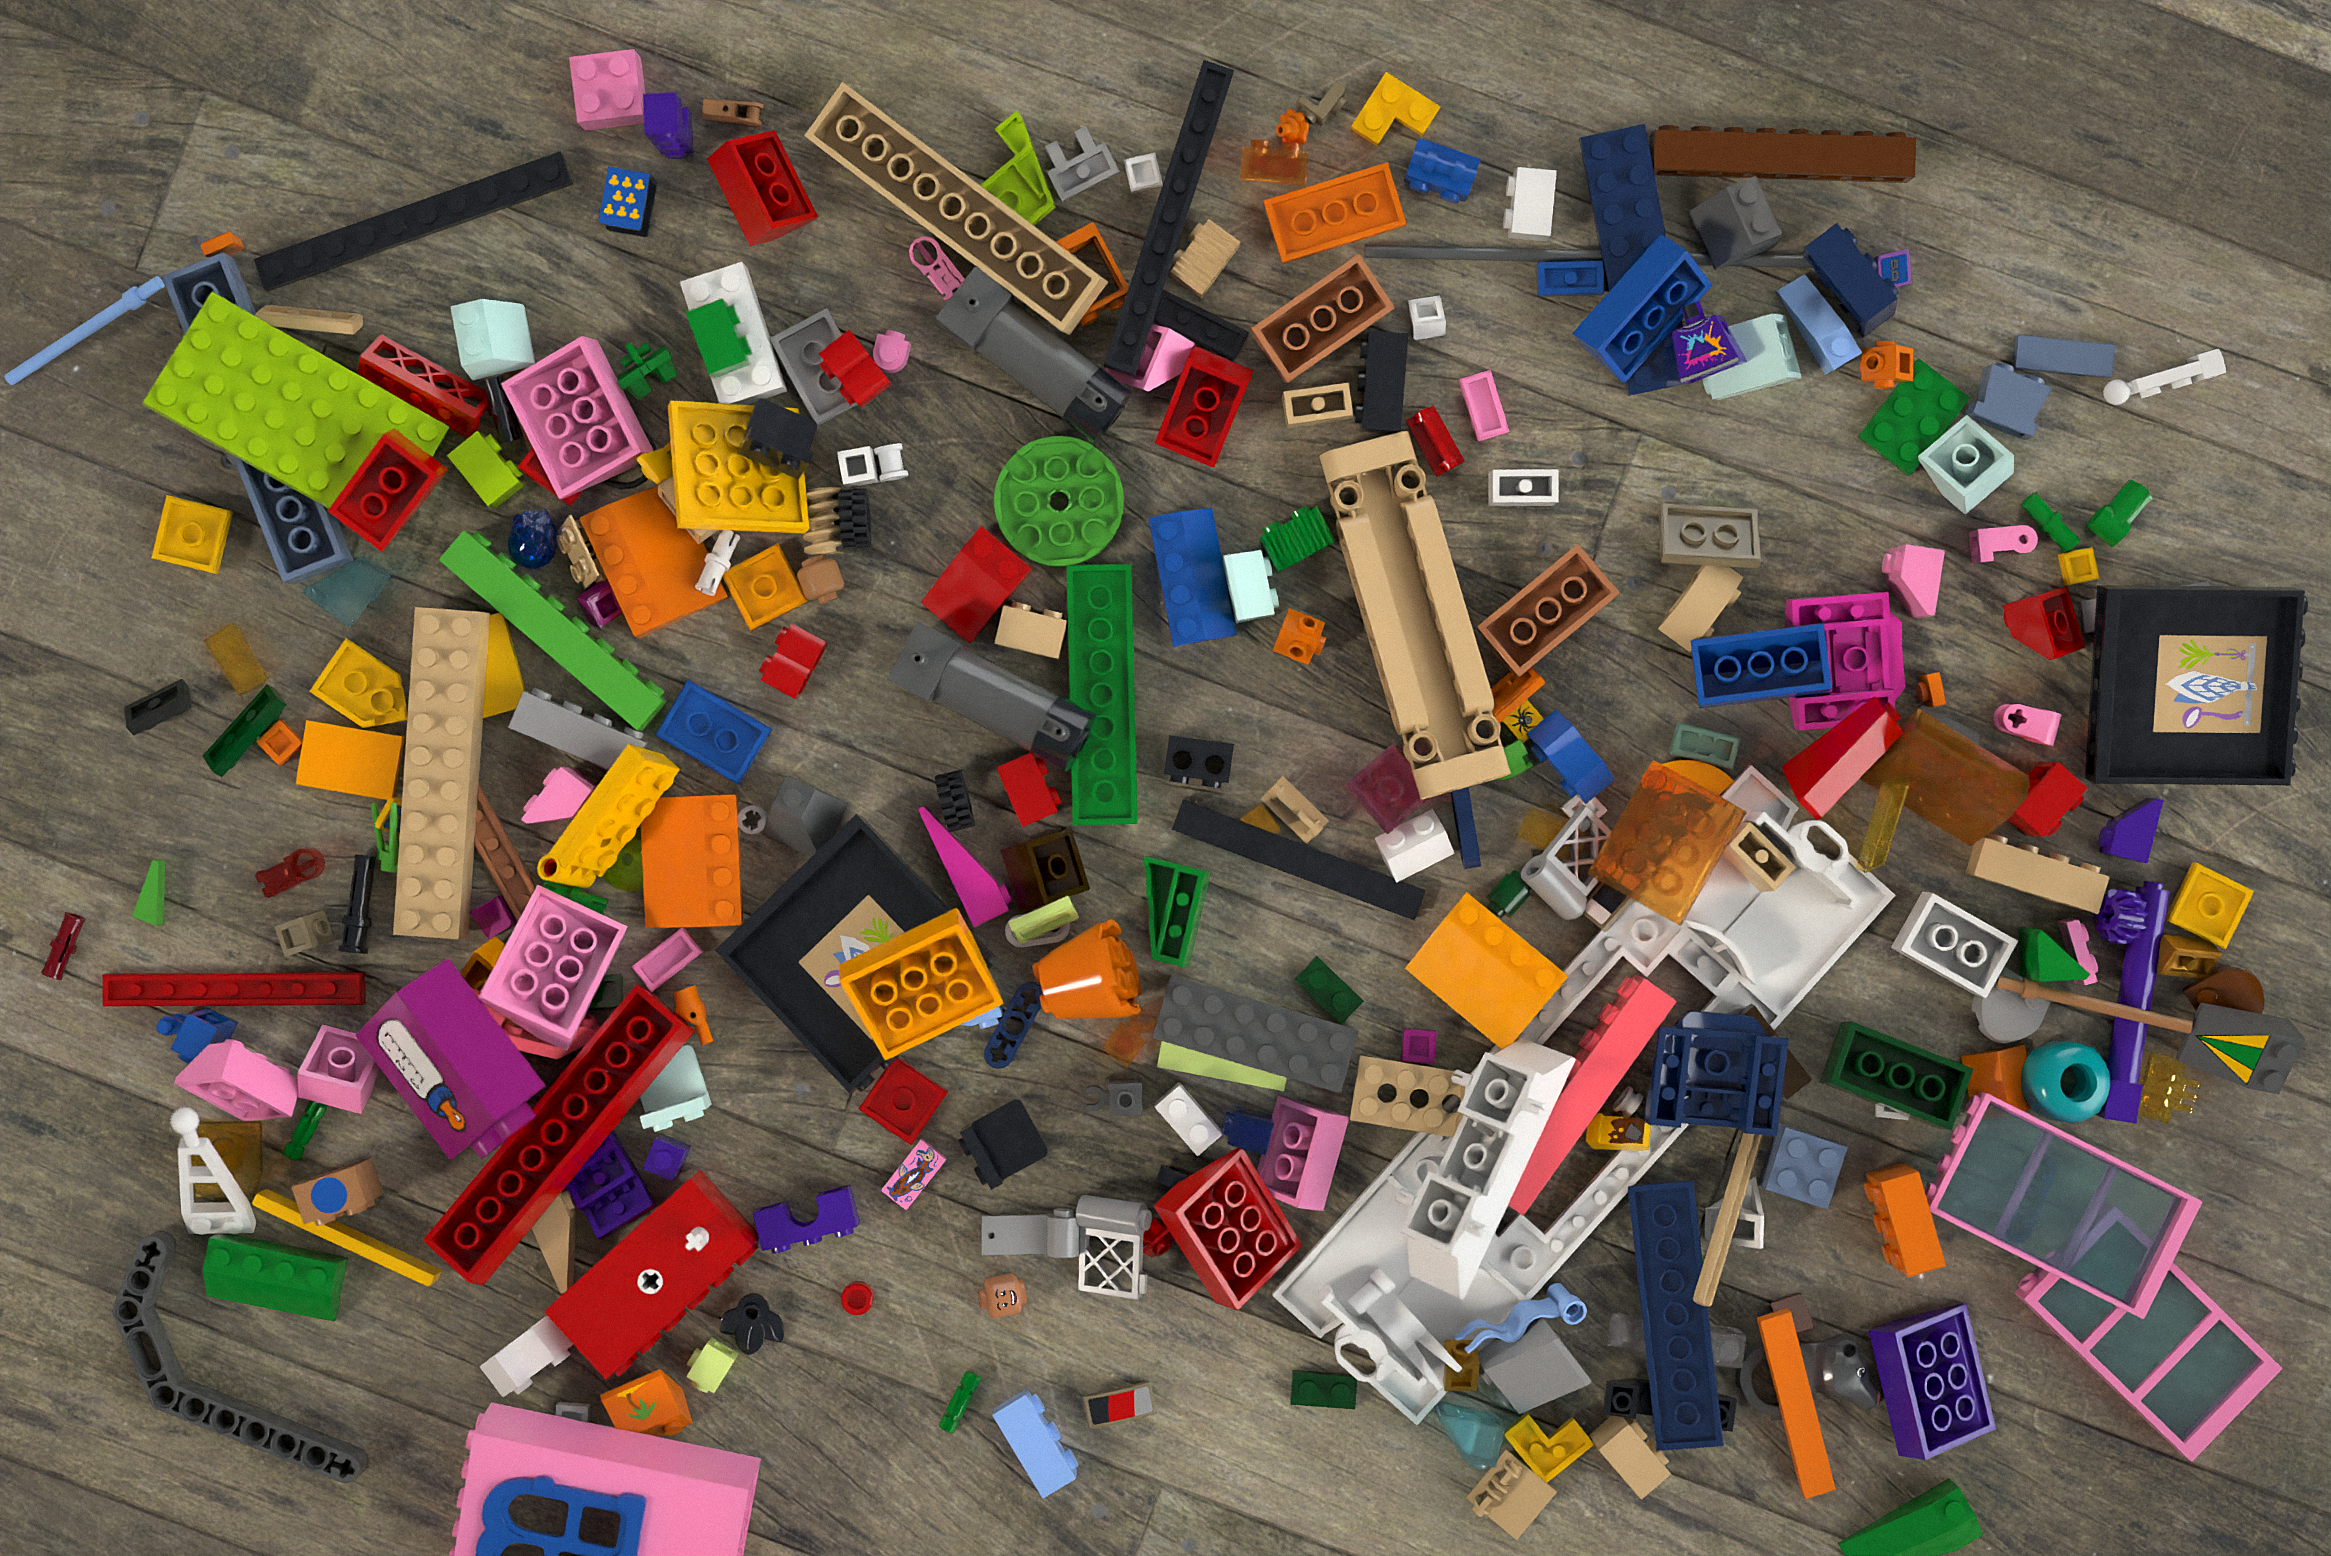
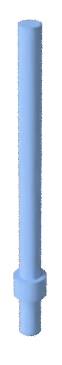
[4,276,164,385]

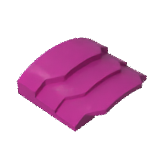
[1785,592,1906,731]

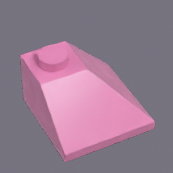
[1105,324,1195,391]

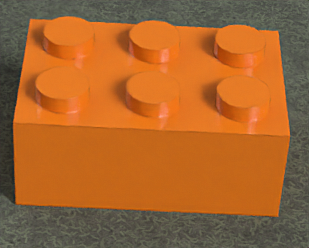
[1864,1162,1946,1277]

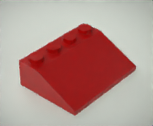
[1154,1147,1303,1311]

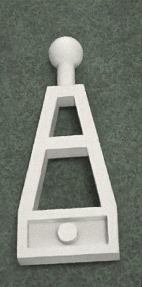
[171,1107,256,1235]

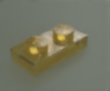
[203,623,270,695]
[1516,807,1589,861]

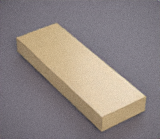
[255,305,363,334]

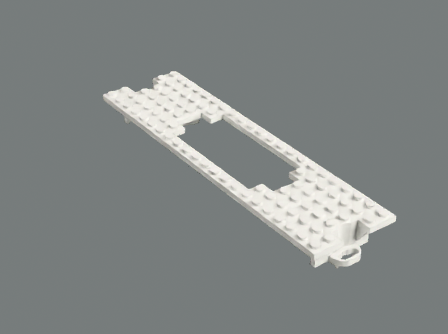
[1272,765,1895,1425]

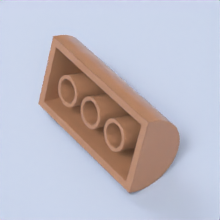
[1250,254,1395,383]
[1477,544,1620,678]

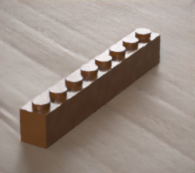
[1649,125,1916,183]

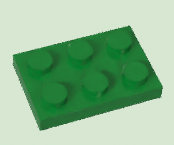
[1857,359,1970,476]

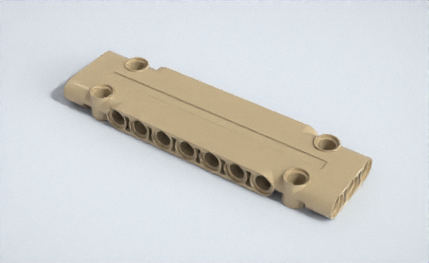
[1319,431,1511,799]

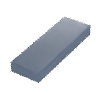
[2012,335,2115,379]

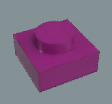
[1401,1028,1437,1064]

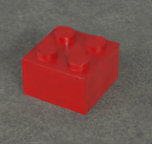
[1996,762,2087,837]

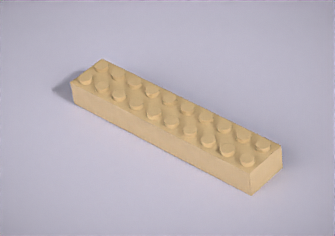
[804,82,1108,335]
[393,607,490,939]

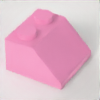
[1882,544,1945,619]
[297,1024,379,1114]

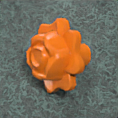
[1276,109,1309,149]

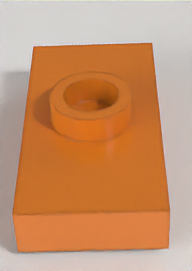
[1491,667,1546,724]

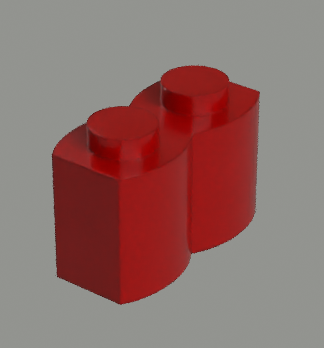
[818,329,892,408]
[759,623,828,700]

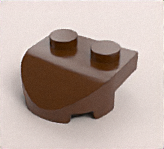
[2183,965,2264,1014]

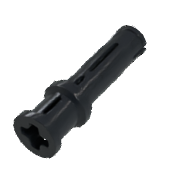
[338,854,376,954]

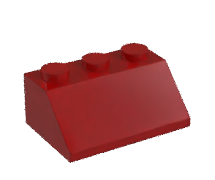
[707,130,818,246]

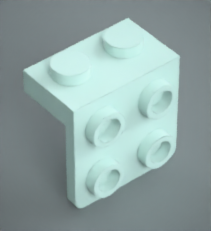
[640,1045,712,1132]

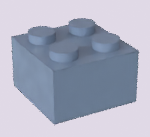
[1757,1123,1848,1209]

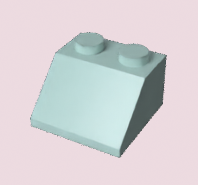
[450,299,535,380]
[1918,415,2014,515]
[1222,550,1279,623]

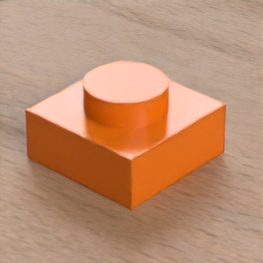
[1916,672,1946,707]

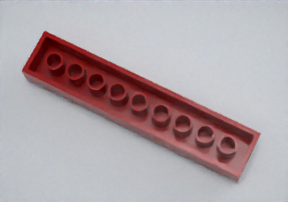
[423,984,696,1285]

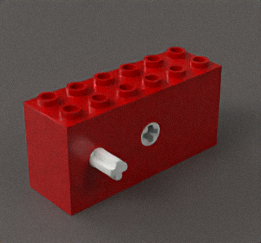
[544,1169,759,1379]

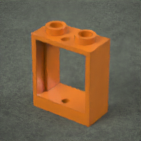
[1056,222,1129,327]

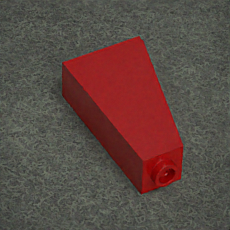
[1781,696,1904,821]

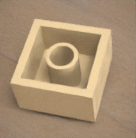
[1589,1416,1671,1500]

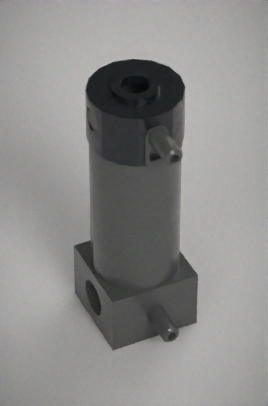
[935,266,1132,443]
[887,621,1096,772]

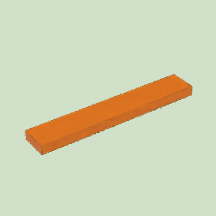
[1757,1308,1836,1499]

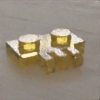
[2138,1052,2201,1124]

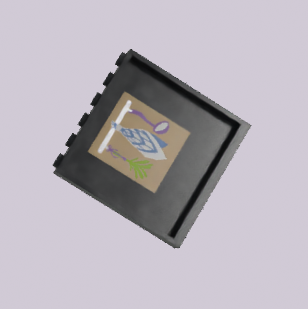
[2085,585,2308,786]
[715,814,995,1093]

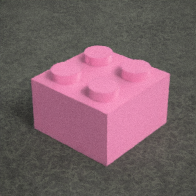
[569,49,645,131]

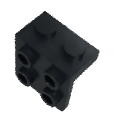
[737,398,817,479]
[958,1099,1048,1190]

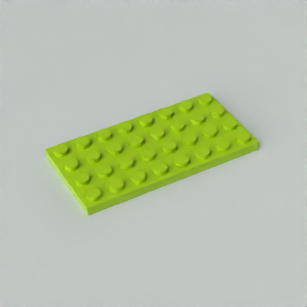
[143,292,450,509]

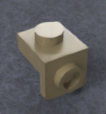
[1296,80,1347,126]

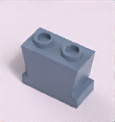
[1964,362,2052,440]

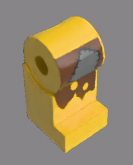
[1586,1113,1651,1151]

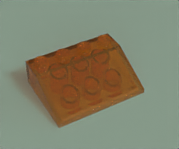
[1861,708,2029,846]
[1587,760,1747,926]

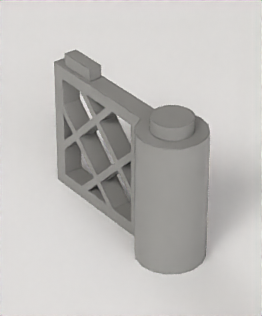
[1521,805,1626,920]
[1076,1195,1152,1300]

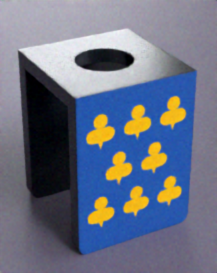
[599,166,658,238]

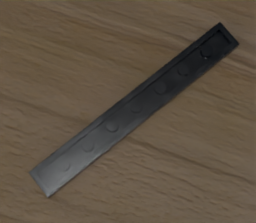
[1172,799,1426,921]

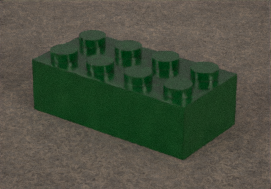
[1819,1021,1973,1130]

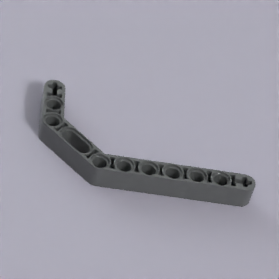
[112,1231,369,1483]

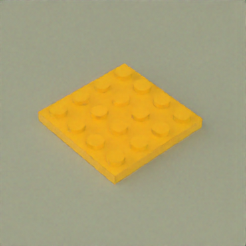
[668,400,809,534]

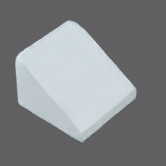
[1408,296,1446,340]

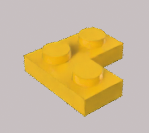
[1350,72,1440,146]
[1502,1412,1595,1483]

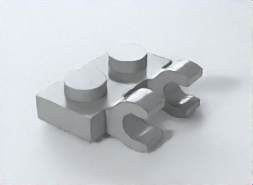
[1045,126,1120,203]

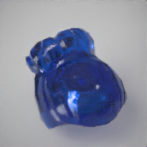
[508,509,558,569]

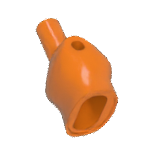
[673,985,714,1046]

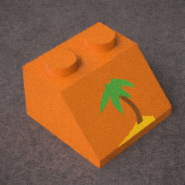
[600,1369,693,1437]

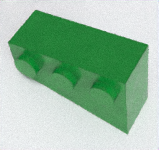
[1143,856,1211,967]

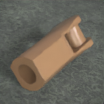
[702,98,764,127]

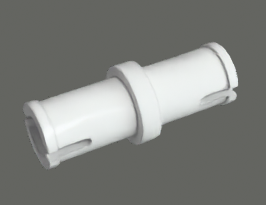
[695,530,740,596]

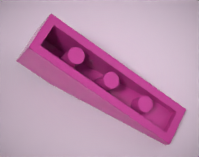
[918,806,1013,927]

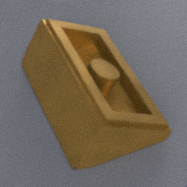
[1240,803,1280,834]
[2157,935,2223,979]

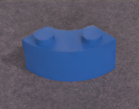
[1526,709,1615,805]

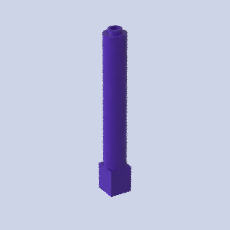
[2095,881,2170,1124]

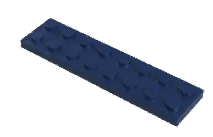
[1579,124,1683,396]
[1628,1180,1724,1451]

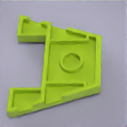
[981,110,1056,225]

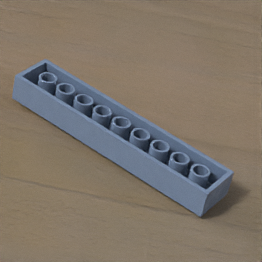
[162,252,354,585]

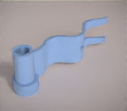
[1454,1283,1587,1353]

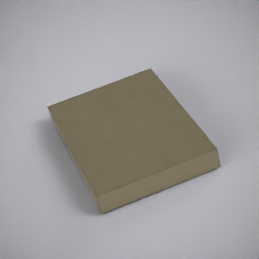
[1659,503,1761,569]

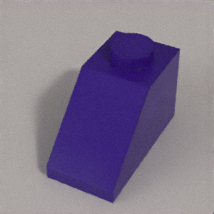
[2098,798,2164,863]

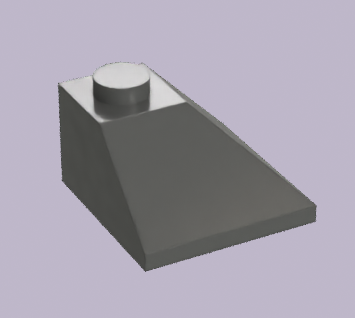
[762,776,849,857]

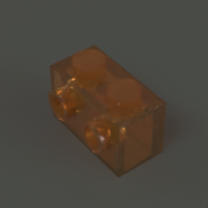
[1240,139,1310,185]

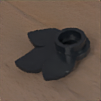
[720,1293,784,1355]

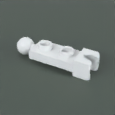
[2103,349,2226,405]

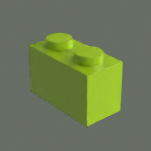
[447,431,525,509]

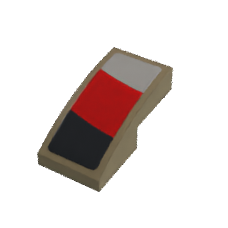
[1082,1380,1157,1429]

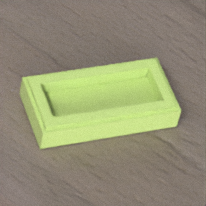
[1008,896,1079,944]

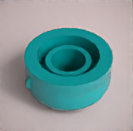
[2021,1040,2110,1123]

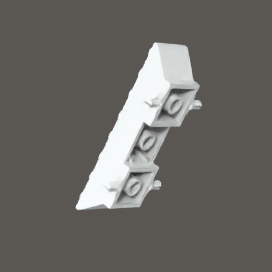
[1395,1038,1576,1300]

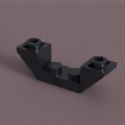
[1602,1378,1737,1432]

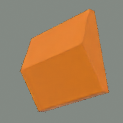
[1960,1043,2031,1119]

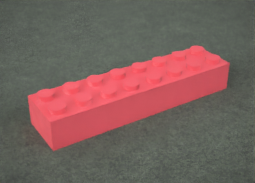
[1508,974,1677,1215]

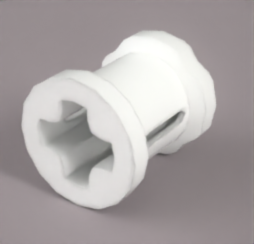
[873,443,908,482]

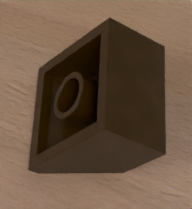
[1001,828,1090,912]

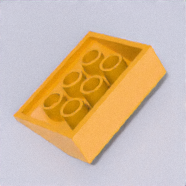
[1405,892,1568,1049]
[839,908,1003,1060]

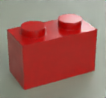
[996,753,1062,827]

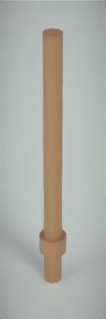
[1995,975,2193,1034]

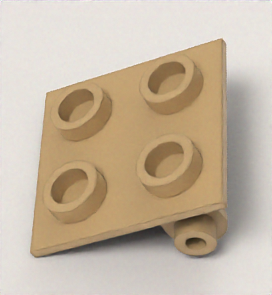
[557,515,607,590]
[1466,1450,1557,1540]

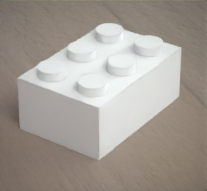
[1891,891,2018,998]

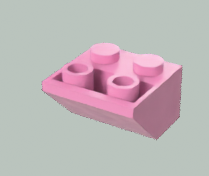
[521,767,598,823]

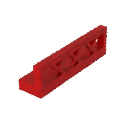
[357,334,490,439]

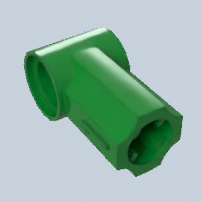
[2086,479,2152,547]

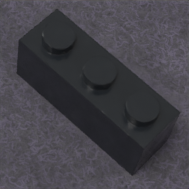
[1355,330,1408,434]

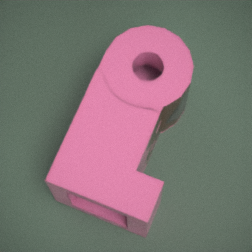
[1969,525,2038,564]

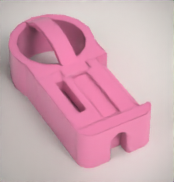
[909,236,965,301]

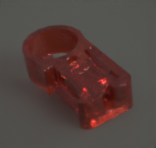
[255,847,325,898]

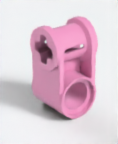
[1992,704,2062,746]

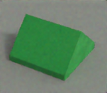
[2018,927,2090,982]

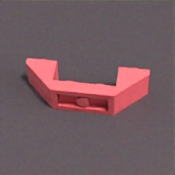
[472,989,600,1060]

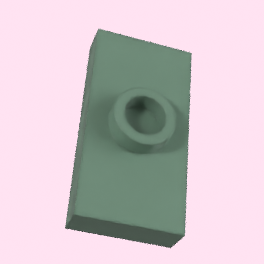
[1668,722,1741,769]

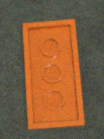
[1263,162,1407,265]

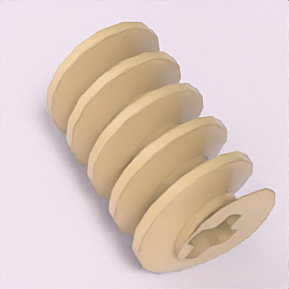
[803,487,844,556]

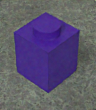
[643,1133,691,1181]

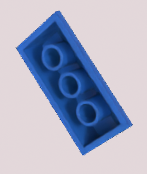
[1572,234,1712,383]
[1148,508,1237,648]
[1691,623,1832,709]

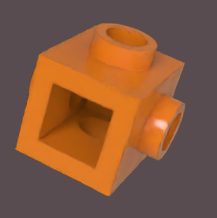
[1859,341,1914,389]
[1272,608,1327,665]

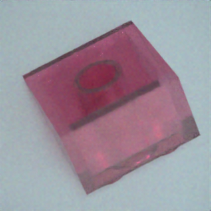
[1345,744,1429,835]

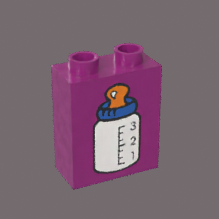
[355,958,545,1160]

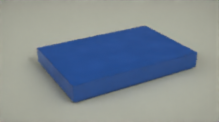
[655,679,773,785]

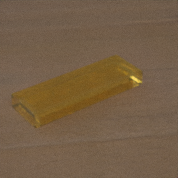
[1856,776,1910,873]

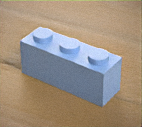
[992,1388,1079,1499]

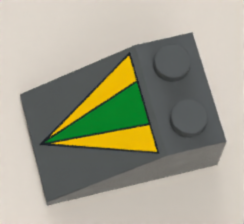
[2175,1003,2305,1094]

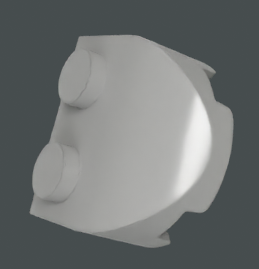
[1972,967,2051,1044]

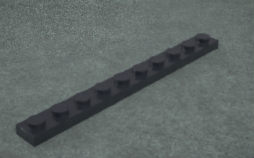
[1104,60,1234,377]
[254,152,574,292]

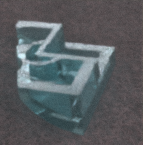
[302,556,392,628]

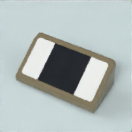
[1583,862,1649,932]

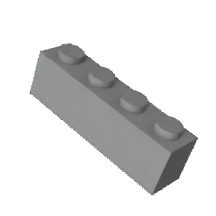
[508,687,648,770]

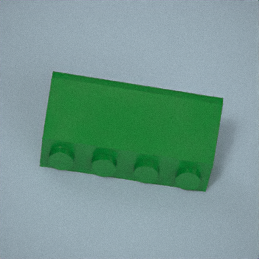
[203,1233,348,1322]

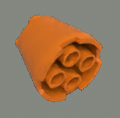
[1033,919,1142,1020]

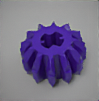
[2093,888,2149,944]

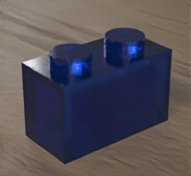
[1222,1105,1274,1155]

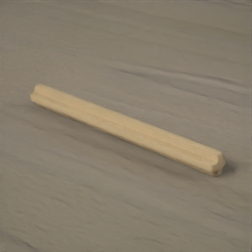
[1693,1133,1763,1306]

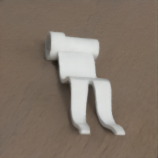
[1347,1267,1462,1391]

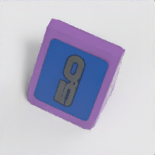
[1873,249,1911,287]

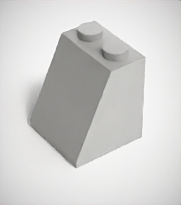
[1478,1317,1592,1414]

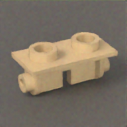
[1261,776,1329,844]

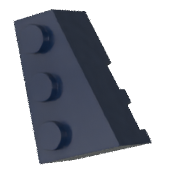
[1804,223,1899,338]

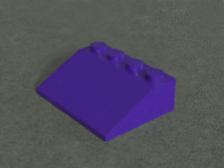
[1869,1303,1996,1460]

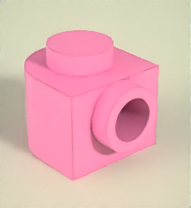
[873,330,911,373]

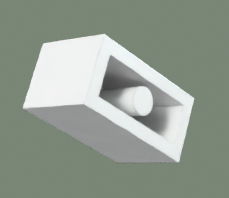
[1503,167,1557,242]
[1488,469,1559,506]
[1375,809,1455,883]
[1155,1082,1222,1156]

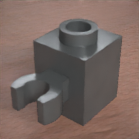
[1086,1079,1142,1116]

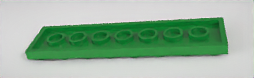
[1067,564,1138,826]

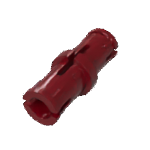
[41,912,86,980]

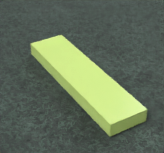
[1157,1041,1287,1091]

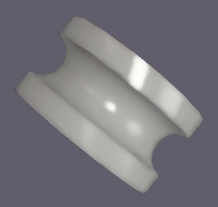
[738,805,768,835]

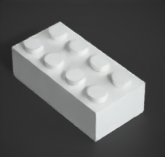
[680,262,787,405]

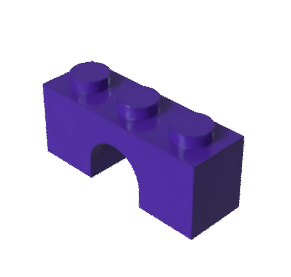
[643,92,694,159]
[752,1184,860,1254]

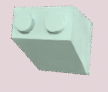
[1703,313,1802,400]

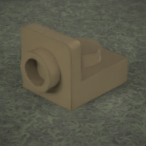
[274,911,334,957]

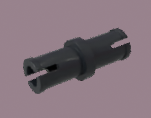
[482,375,520,444]

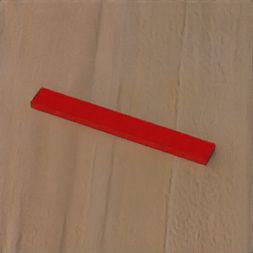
[102,972,365,1007]

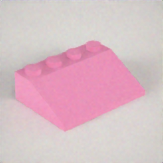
[501,336,654,499]
[478,885,627,1051]

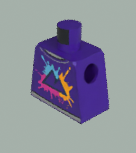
[1672,301,1747,384]

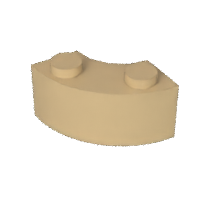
[1658,565,1743,652]

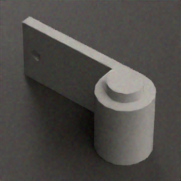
[981,1208,1080,1258]

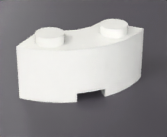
[479,1315,573,1397]

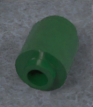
[1486,870,1532,919]

